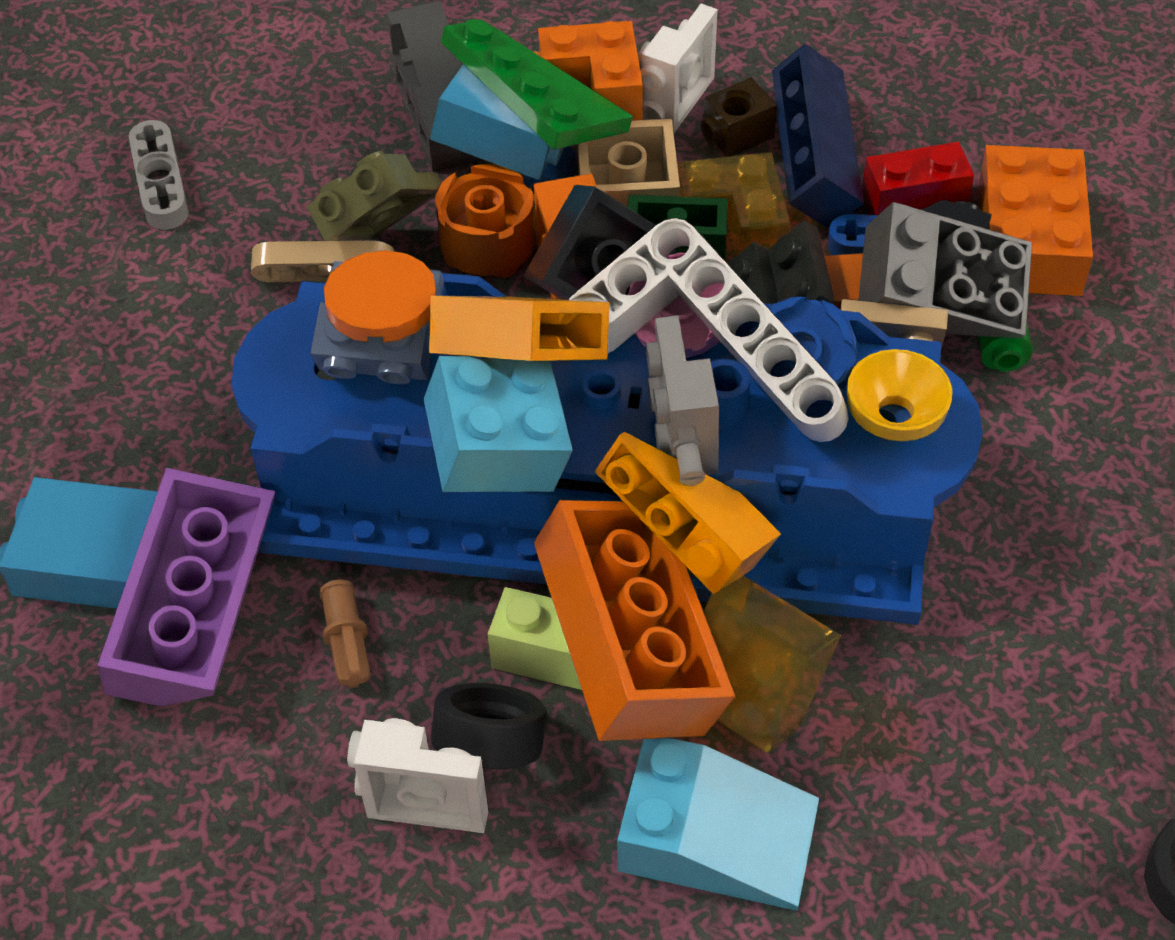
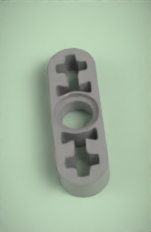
[128,120,189,230]

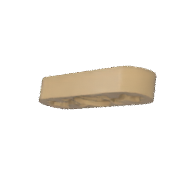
[251,241,394,282]

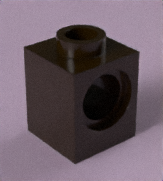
[701,77,777,158]

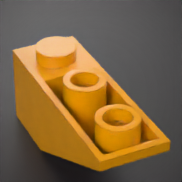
[594,432,781,596]

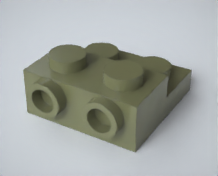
[306,151,442,241]

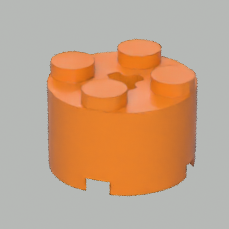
[435,164,536,278]

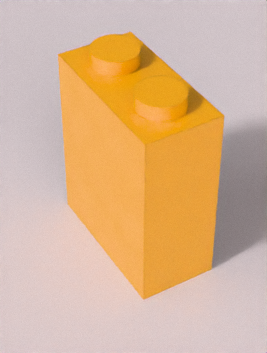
[429,296,610,361]

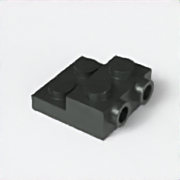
[727,220,835,304]

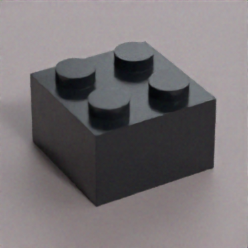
[523,185,677,300]

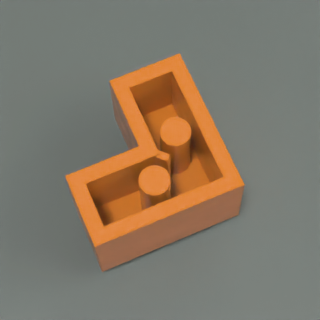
[538,21,643,121]

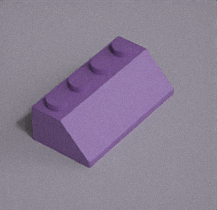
[97,468,275,706]

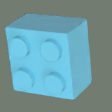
[424,356,573,492]

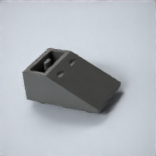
[858,202,1032,338]

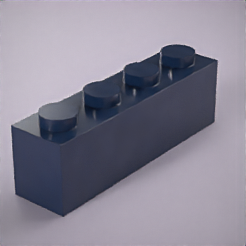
[772,43,864,228]

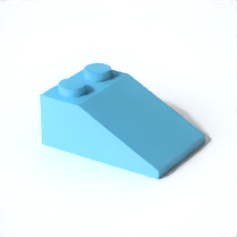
[617,738,819,911]

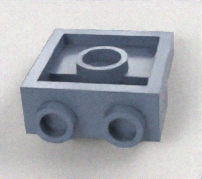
[310,261,444,385]

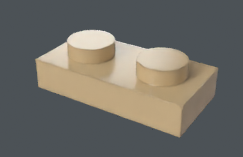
[840,299,948,348]

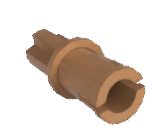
[319,579,371,688]

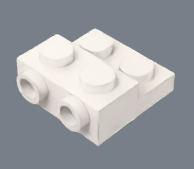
[638,4,718,133]
[347,718,488,833]

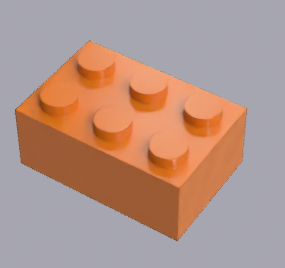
[978,145,1093,296]

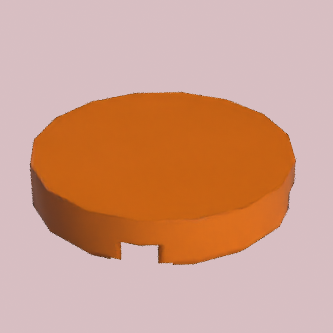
[324,250,437,343]

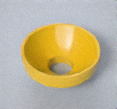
[847,349,952,441]

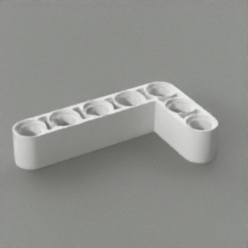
[569,218,849,442]

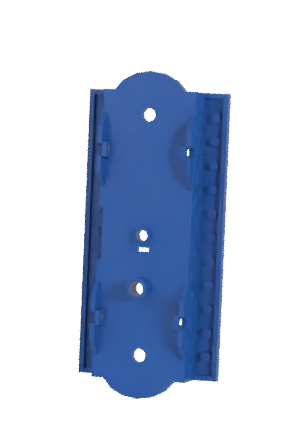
[231,273,983,625]

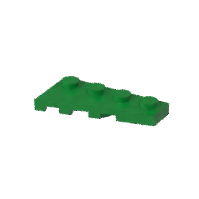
[441,19,633,150]

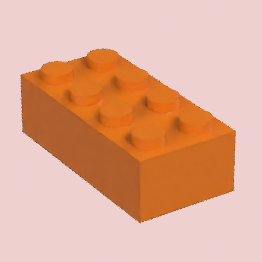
[534,500,736,741]

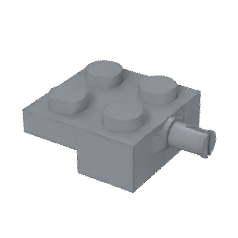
[646,315,719,486]

